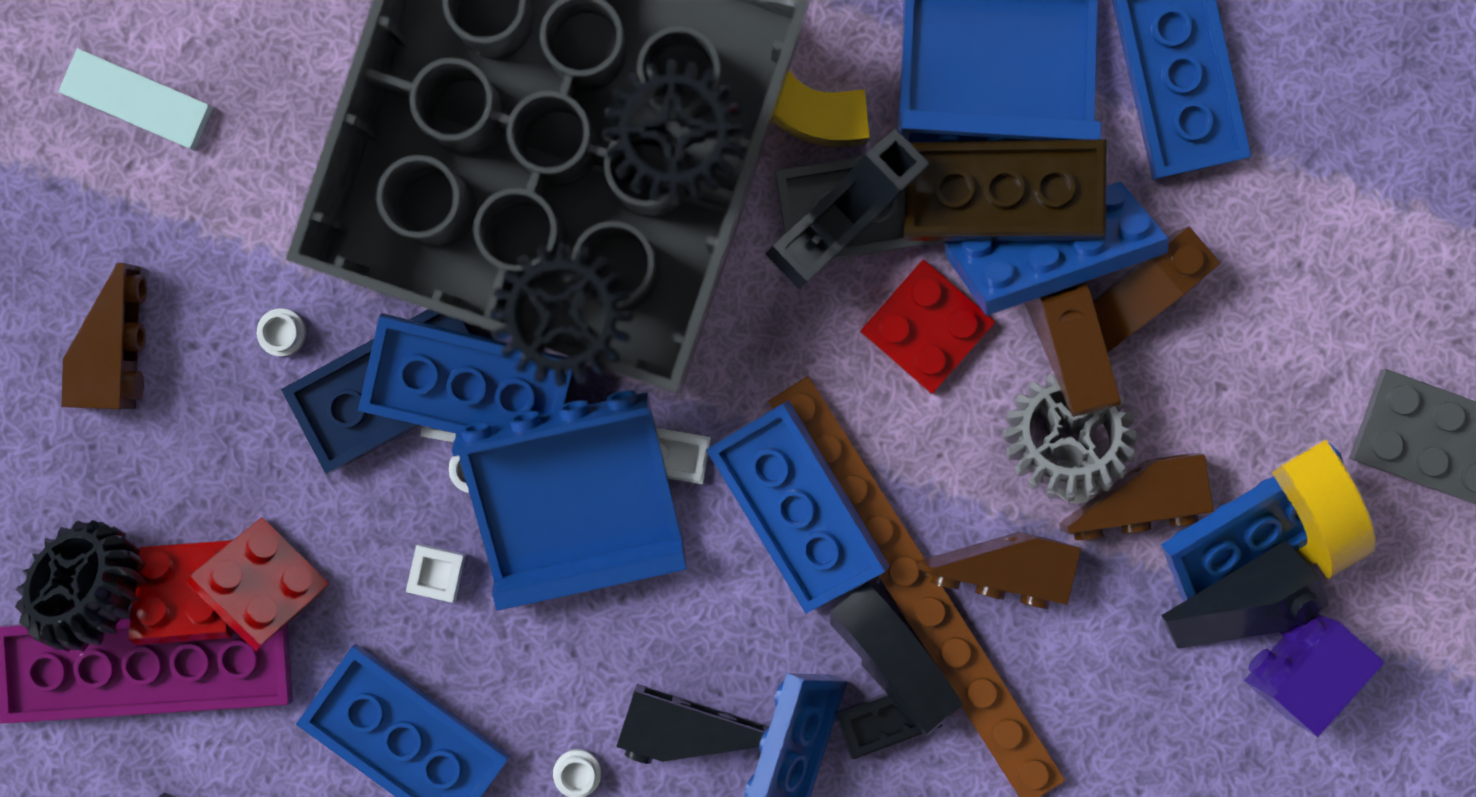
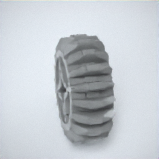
[1003,373,1138,502]

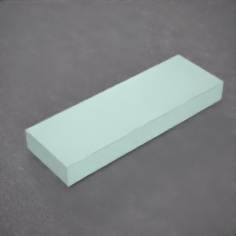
[58,48,213,151]

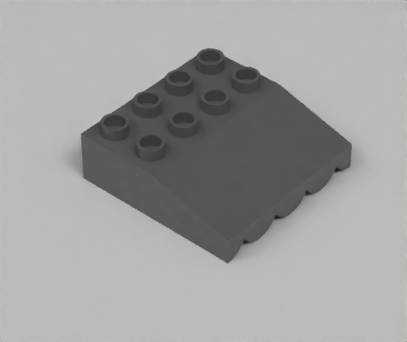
[285,0,809,393]

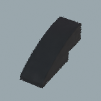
[830,582,963,737]

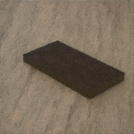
[904,139,1107,241]

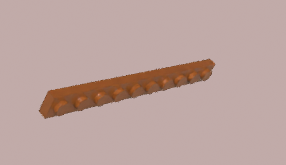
[768,376,1066,797]

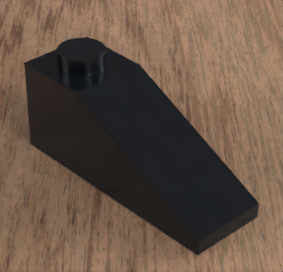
[1161,540,1329,649]
[616,684,770,764]

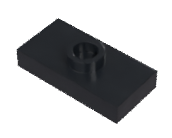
[835,693,943,760]

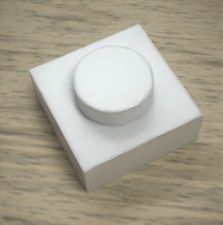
[406,544,466,603]

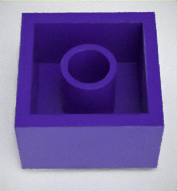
[1244,614,1385,737]

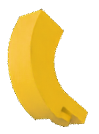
[773,70,870,147]
[1271,440,1376,580]

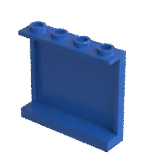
[898,0,1101,142]
[451,390,687,611]

